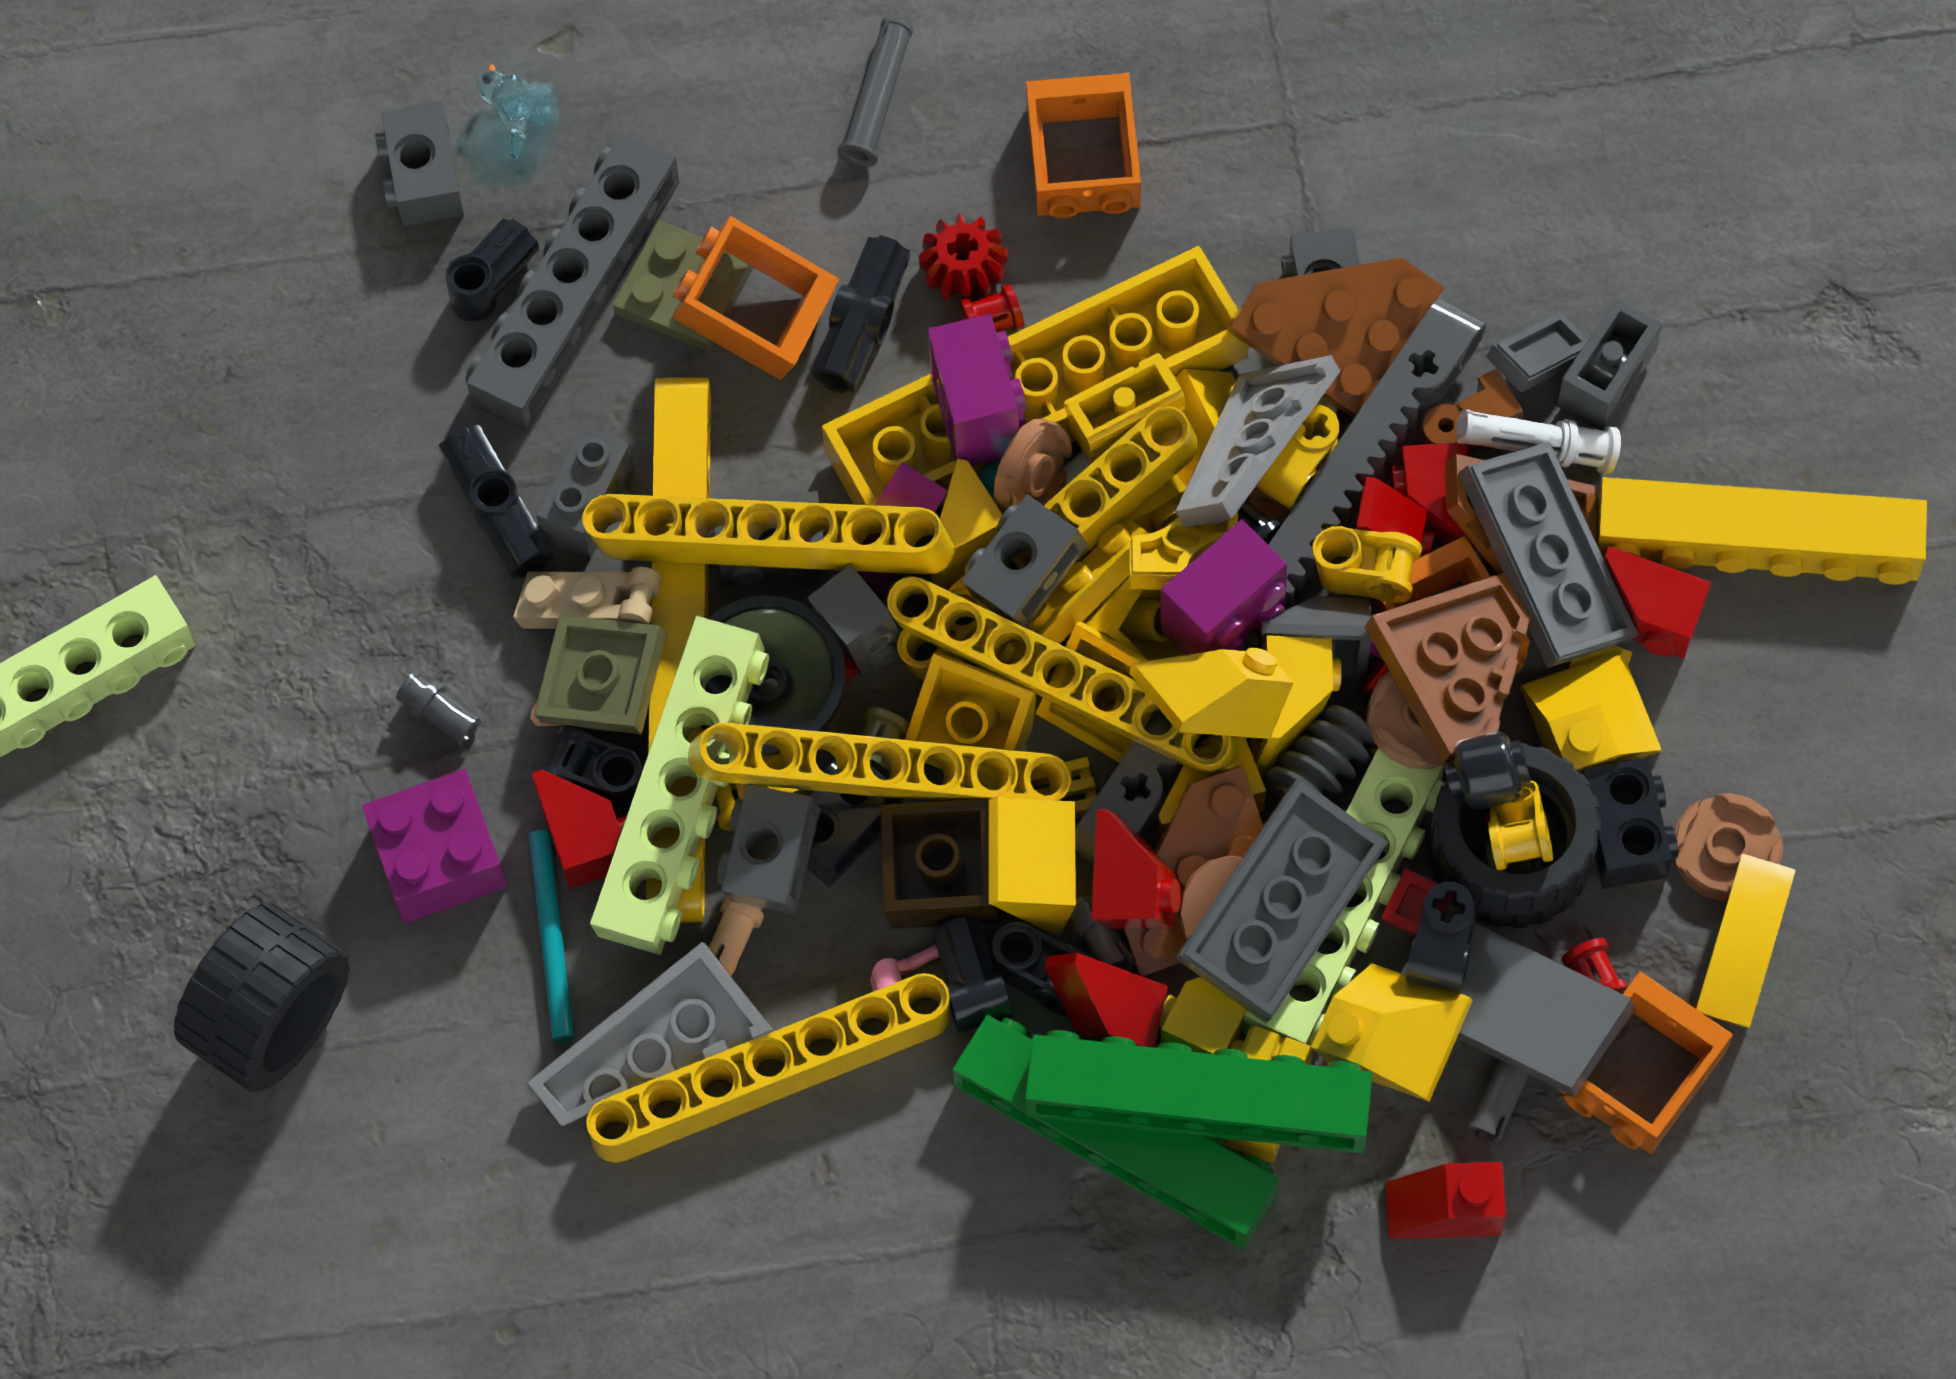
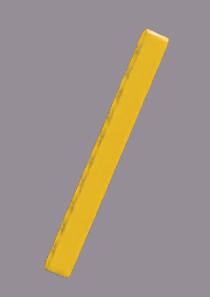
[646,377,711,923]

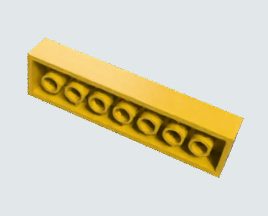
[822,246,1249,506]

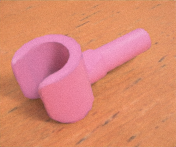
[870,944,939,992]

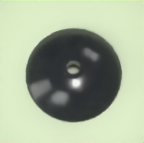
[700,595,846,756]

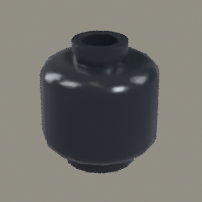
[1445,731,1531,810]

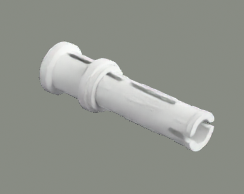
[1456,409,1621,474]

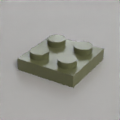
[613,220,754,353]
[534,615,666,734]

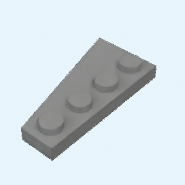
[1175,355,1341,528]
[527,942,773,1126]

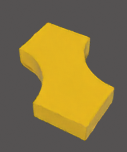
[1129,511,1238,590]

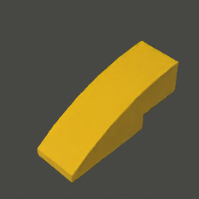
[1696,854,1796,1029]

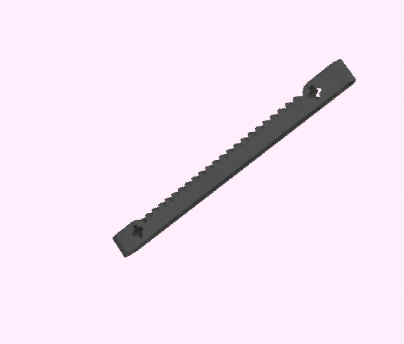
[1075,298,1486,864]

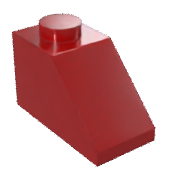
[1391,442,1476,552]
[1356,477,1435,557]
[1604,546,1711,659]
[532,770,627,889]
[1091,809,1181,929]
[1045,953,1168,1048]
[1385,1162,1506,1239]

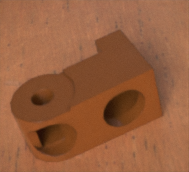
[1422,368,1523,456]

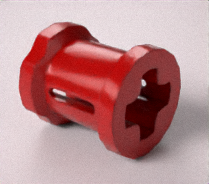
[959,284,1025,332]
[1561,938,1628,994]

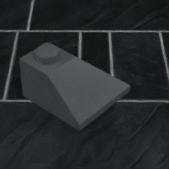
[1260,593,1371,679]

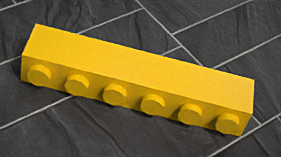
[1597,477,1927,585]

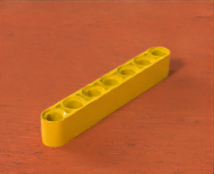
[897,406,1198,680]
[582,494,954,575]
[887,576,1235,775]
[688,723,1071,802]
[586,973,951,1163]

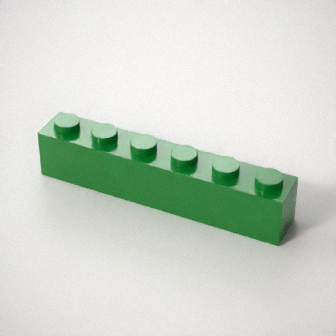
[953,1015,1279,1251]
[1025,1030,1373,1154]

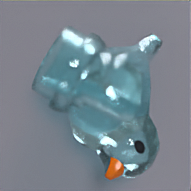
[477,64,559,158]

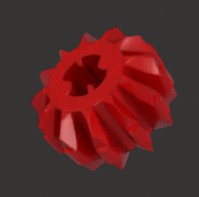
[918,212,1008,302]

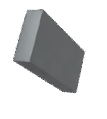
[1486,311,1588,393]

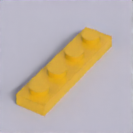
[975,517,1149,672]

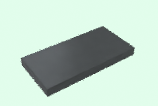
[1458,442,1638,668]
[1175,778,1388,1023]
[1401,910,1634,1097]

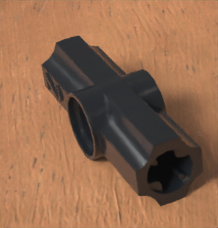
[812,235,910,394]
[438,424,553,579]

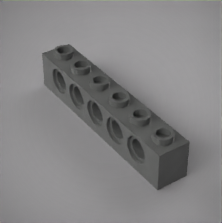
[465,132,680,431]

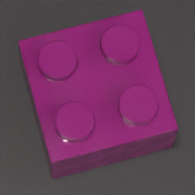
[928,314,1026,466]
[1161,519,1287,655]
[361,768,507,924]

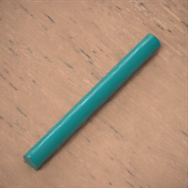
[529,830,574,1043]

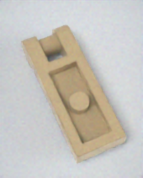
[513,567,663,629]

